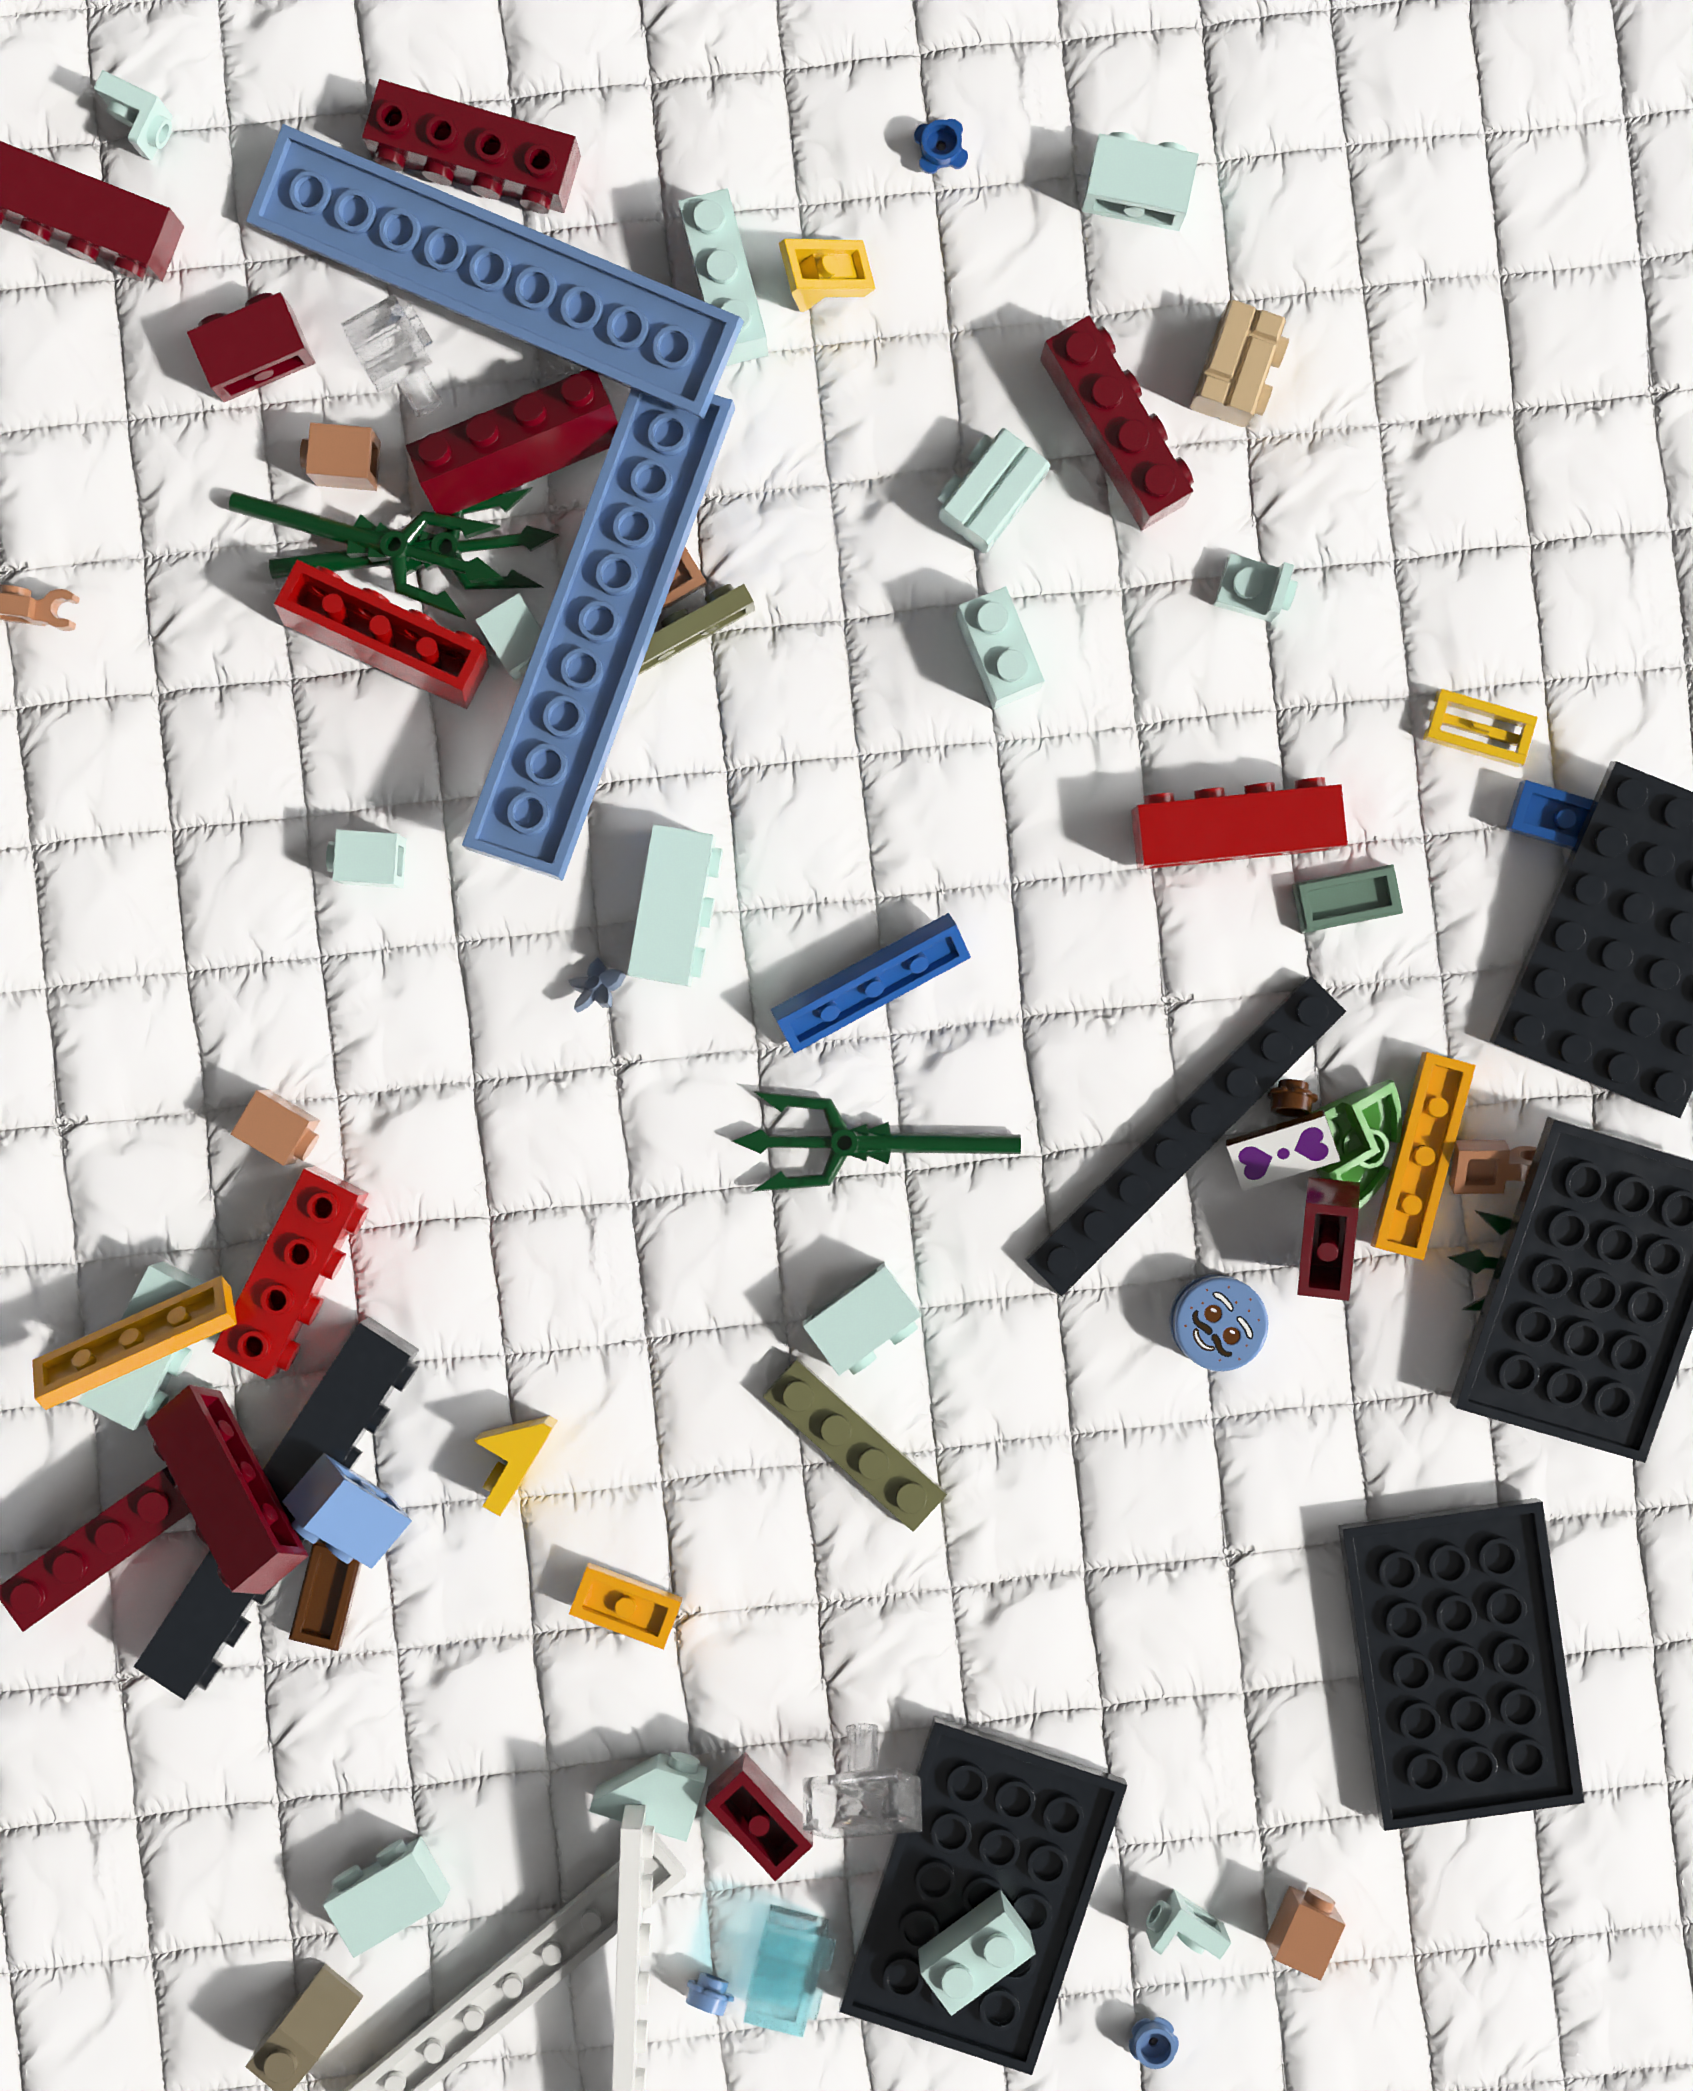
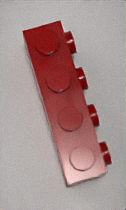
[274,560,489,710]
[1131,777,1348,870]
[212,1166,369,1380]

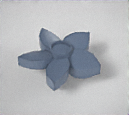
[568,957,626,1013]

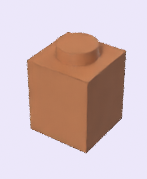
[300,422,381,491]
[230,1090,321,1166]
[1265,1885,1346,1981]

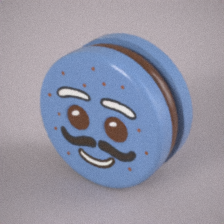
[1169,1274,1269,1371]

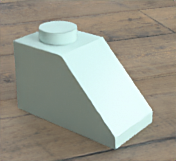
[589,1752,708,1842]

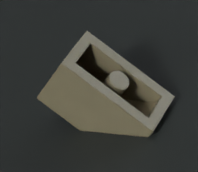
[245,1963,364,2091]

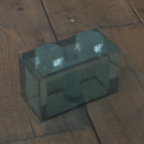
[743,1904,836,2038]

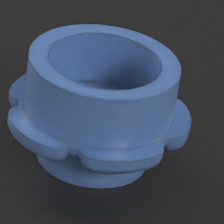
[685,1972,734,2016]
[1129,2017,1179,2069]

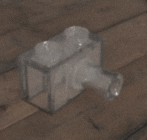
[341,294,443,417]
[802,1723,922,1840]

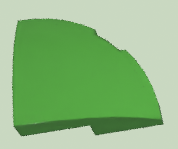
[1312,1080,1402,1209]

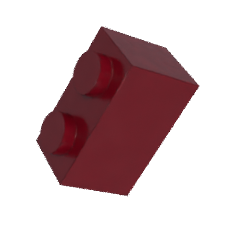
[187,292,316,403]
[1297,1177,1360,1301]
[705,1752,814,1882]

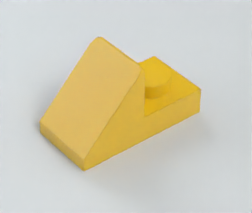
[778,239,876,312]
[474,1415,558,1517]

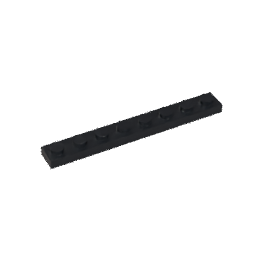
[1025,976,1347,1297]

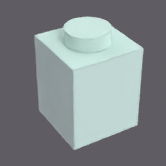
[476,593,542,680]
[326,829,407,888]

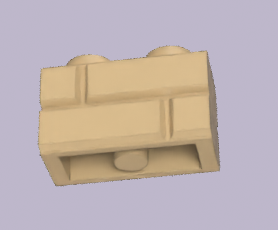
[1189,300,1290,427]

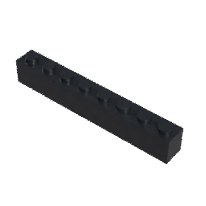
[134,1317,420,1700]

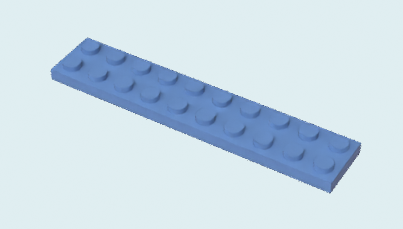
[246,124,744,419]
[462,388,735,881]

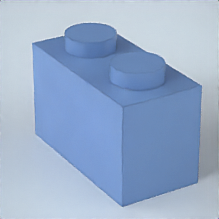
[282,1453,412,1569]

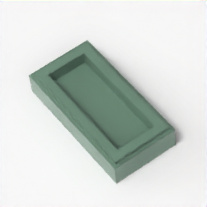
[1292,864,1403,934]

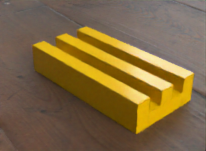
[1423,689,1538,768]

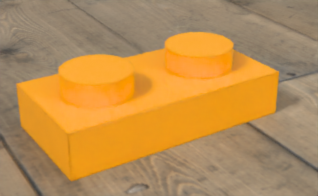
[569,1562,683,1650]

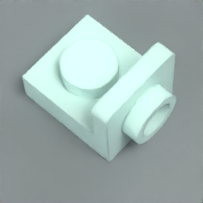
[94,70,173,160]
[1214,553,1298,622]
[1146,1889,1232,1960]

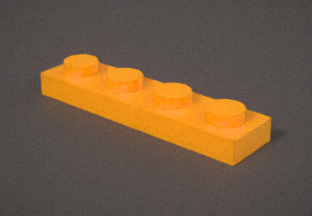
[1370,1052,1476,1261]
[32,1275,237,1410]

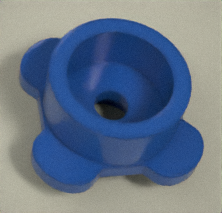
[914,119,968,174]

